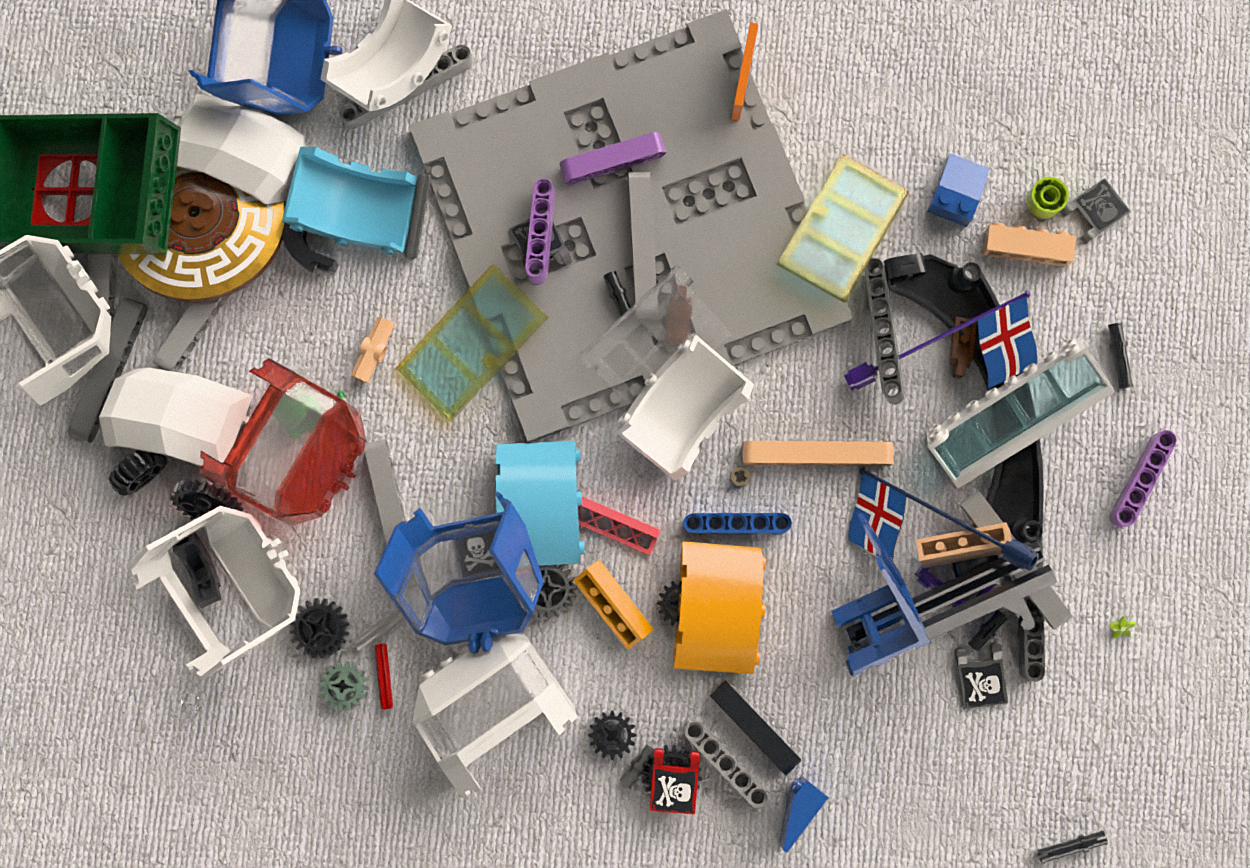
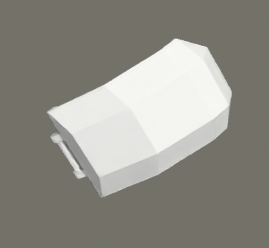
[174,94,307,205]
[99,368,258,474]

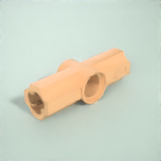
[351,317,395,384]

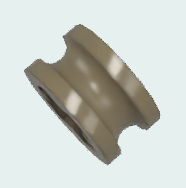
[730,467,750,487]

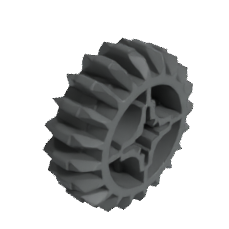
[532,564,577,619]

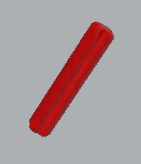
[374,643,393,710]

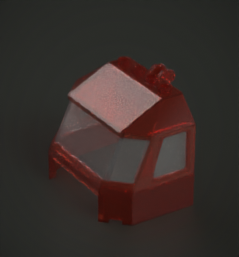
[198,358,367,526]

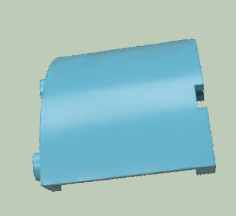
[282,146,418,255]
[496,441,585,566]

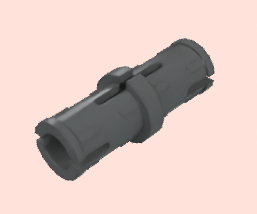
[619,744,654,789]

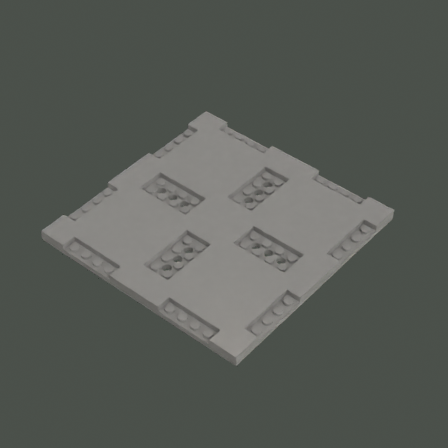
[409,9,853,443]

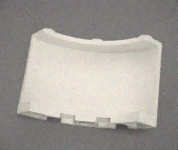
[321,0,452,111]
[616,335,754,481]

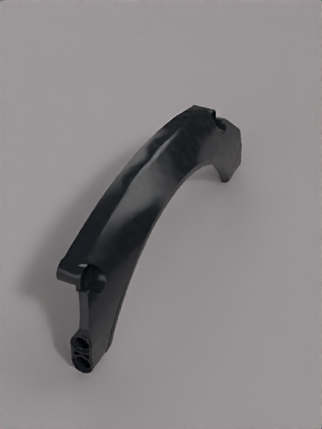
[883,253,1044,578]

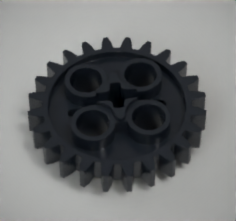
[170,479,244,520]

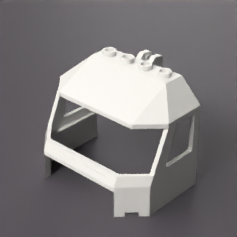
[128,506,300,681]

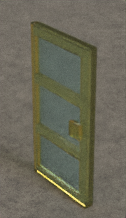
[777,154,909,302]
[396,263,549,421]

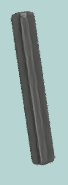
[405,174,431,259]

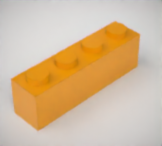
[573,560,654,650]

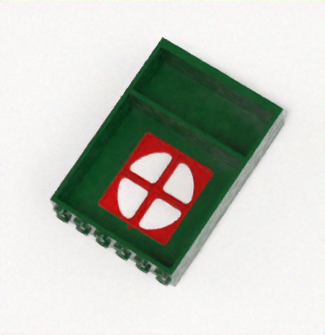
[0,113,181,255]

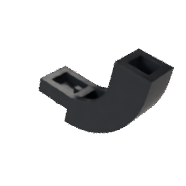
[282,222,339,273]
[172,532,222,608]

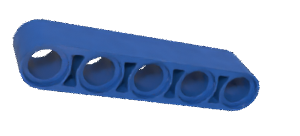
[683,513,792,534]

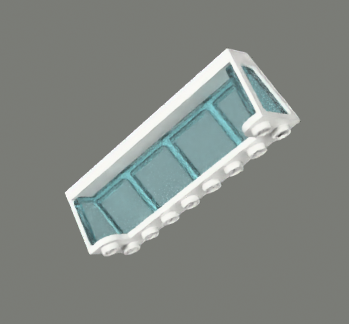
[927,337,1115,488]

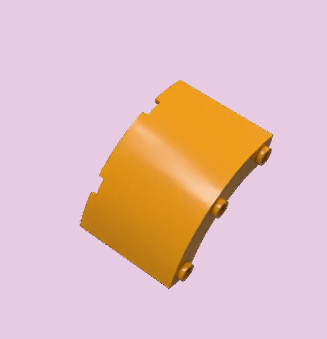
[673,542,766,674]

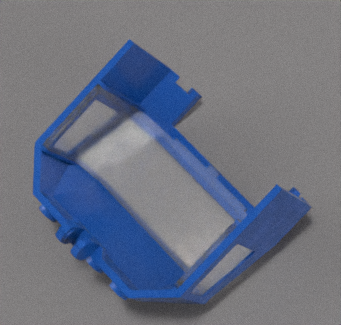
[188,0,343,116]
[374,491,544,654]

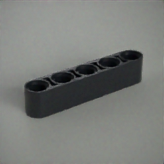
[709,680,802,776]

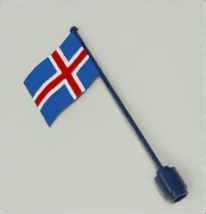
[849,467,1039,571]

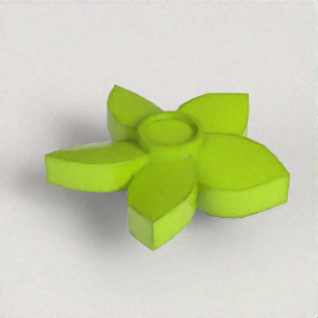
[1109,616,1137,639]

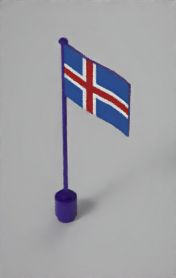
[844,290,1038,391]

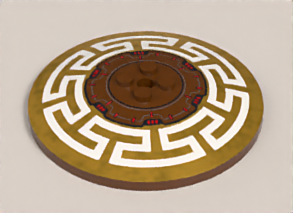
[117,167,285,302]

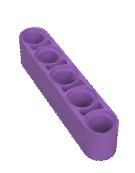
[559,132,666,185]
[525,178,555,285]
[1110,430,1177,528]

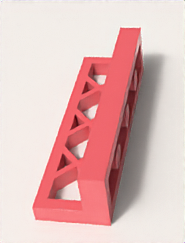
[578,497,661,555]

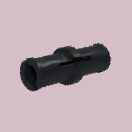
[603,271,633,316]
[968,610,1008,652]

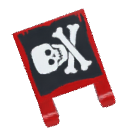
[650,748,700,814]

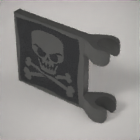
[1060,178,1131,244]
[509,212,572,275]

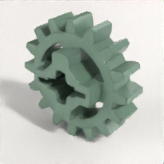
[319,662,369,711]

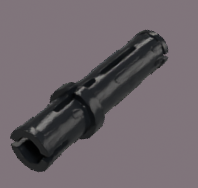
[1108,322,1134,389]
[1037,830,1108,864]

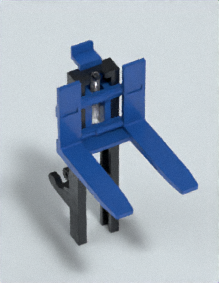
[831,513,1057,677]

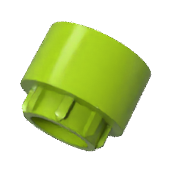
[1026,177,1069,219]

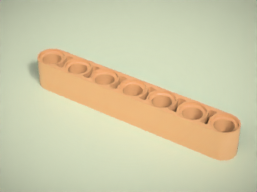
[742,441,894,466]

